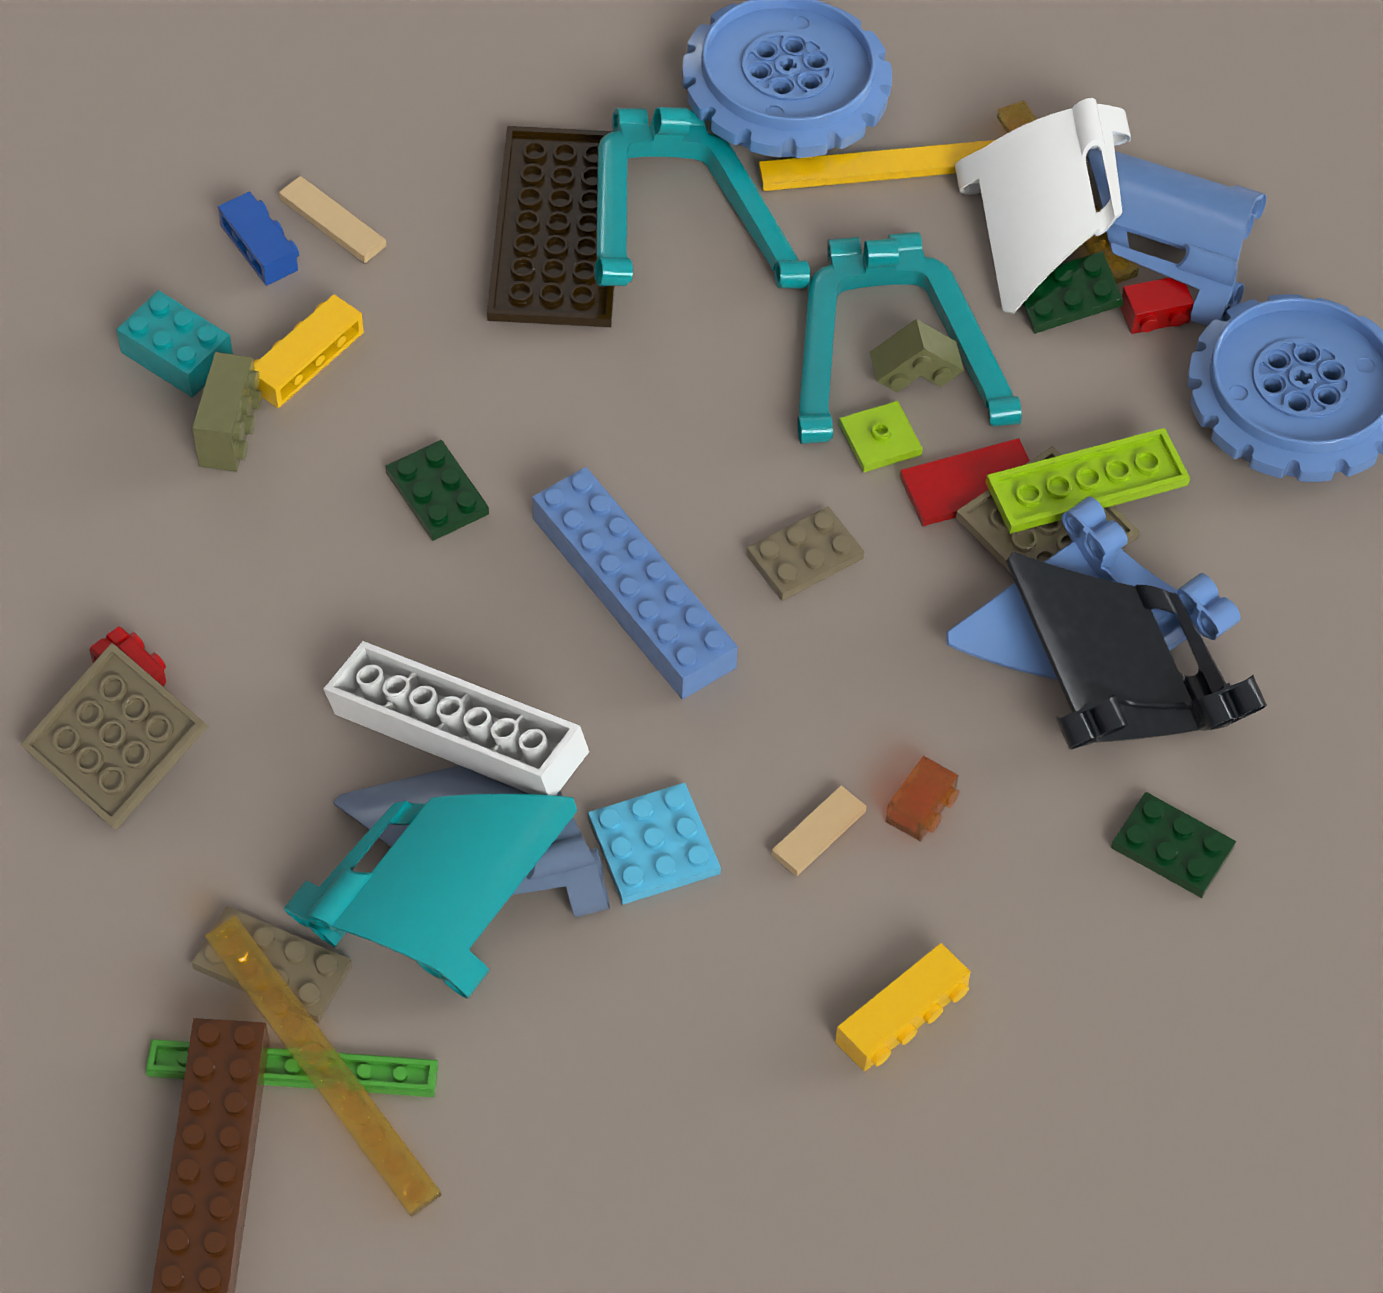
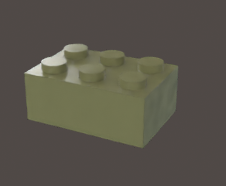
[192,352,262,472]

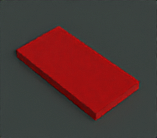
[900,438,1030,526]

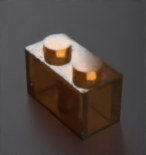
[885,755,960,842]

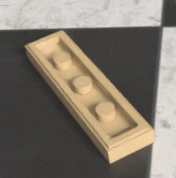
[279,176,387,263]

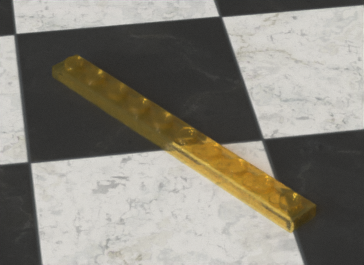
[205,916,442,1217]

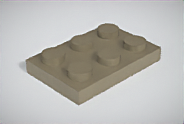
[746,506,864,601]

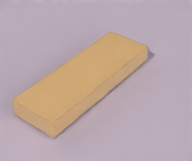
[771,785,867,877]

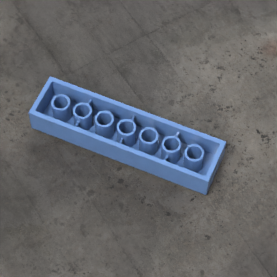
[532,467,738,700]

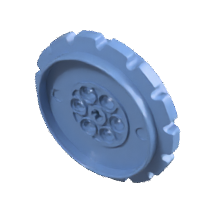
[682,0,892,158]
[1187,294,1383,482]

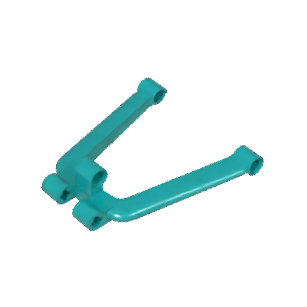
[595,107,810,289]
[797,232,1022,444]

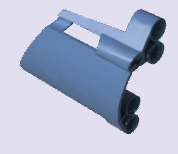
[946,496,1241,680]

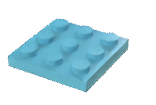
[588,783,721,905]

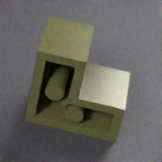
[870,319,964,392]

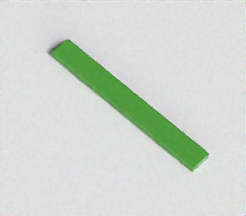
[145,1039,439,1097]

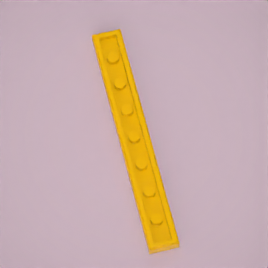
[759,140,995,191]

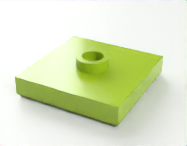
[839,401,923,473]

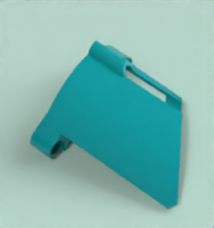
[283,794,578,999]

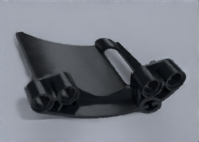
[1006,552,1267,750]

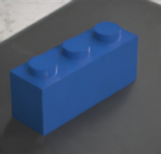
[218,191,299,286]

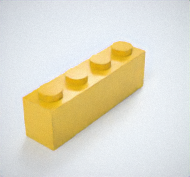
[254,294,364,409]
[835,943,971,1072]

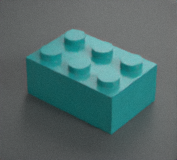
[116,290,233,398]

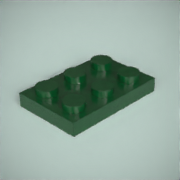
[1023,251,1123,334]
[385,439,489,541]
[1111,792,1236,898]

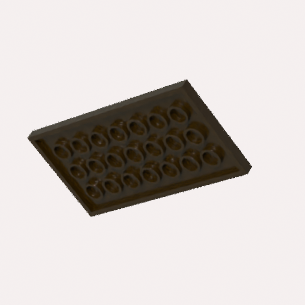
[487,126,615,327]

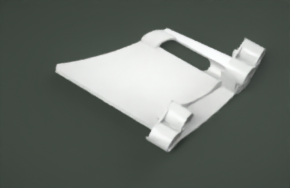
[955,98,1131,314]

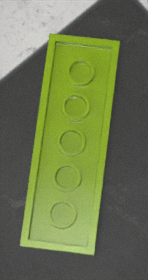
[986,428,1191,534]

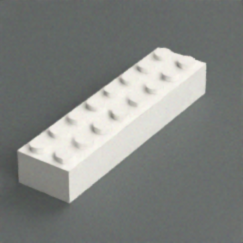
[324,641,589,796]

